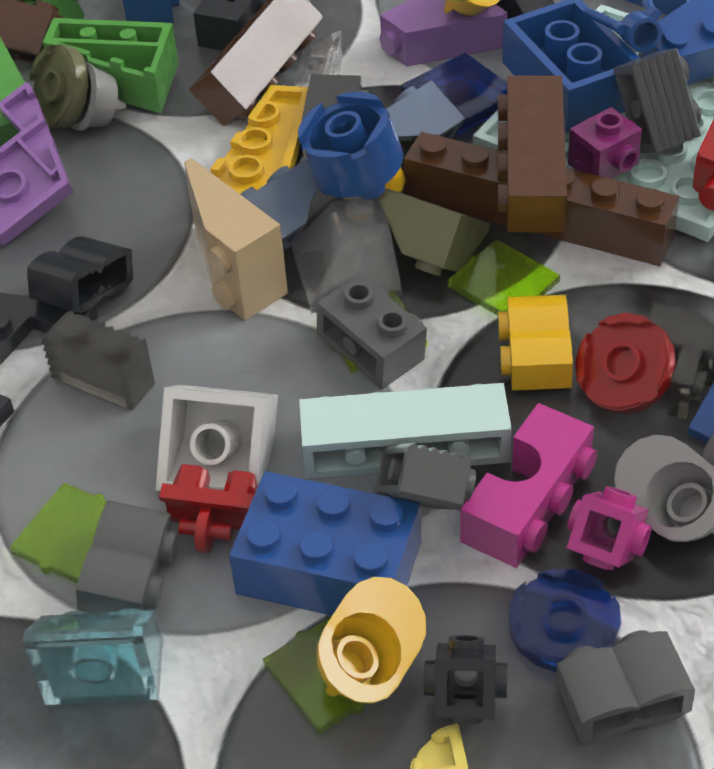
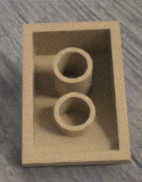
[184,158,288,321]

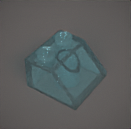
[23,608,163,705]

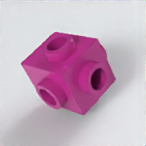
[566,486,652,570]

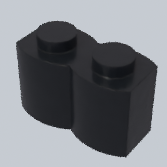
[27,236,133,313]

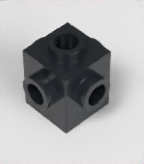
[424,635,507,724]

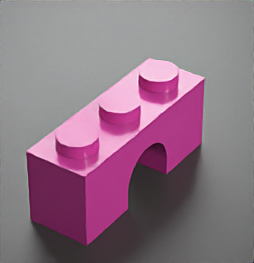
[460,403,597,569]

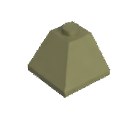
[378,188,491,276]

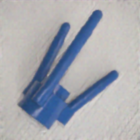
[583,0,662,56]

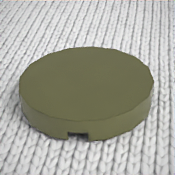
[29,44,88,129]

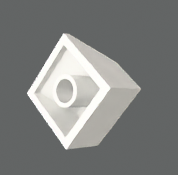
[155,385,278,491]

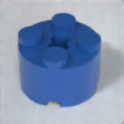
[298,92,404,200]

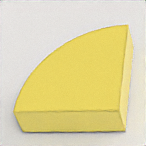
[410,724,468,769]

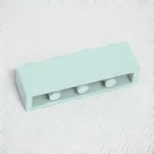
[299,383,512,479]

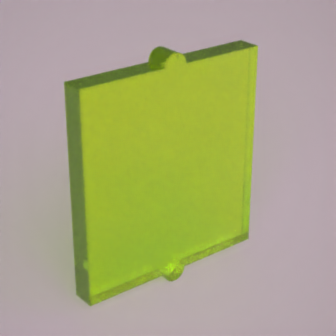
[448,239,560,316]
[10,483,107,583]
[263,617,368,735]

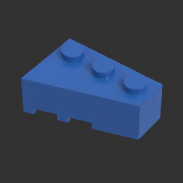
[638,0,714,85]

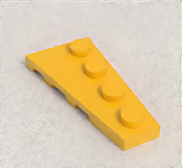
[210,85,308,194]

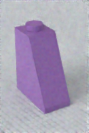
[379,0,507,66]

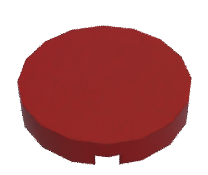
[575,312,676,415]

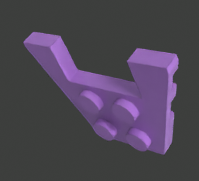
[0,82,74,246]

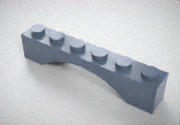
[240,80,465,251]

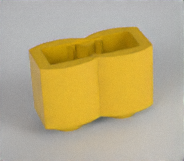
[498,295,573,390]

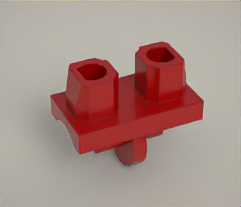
[159,464,258,553]

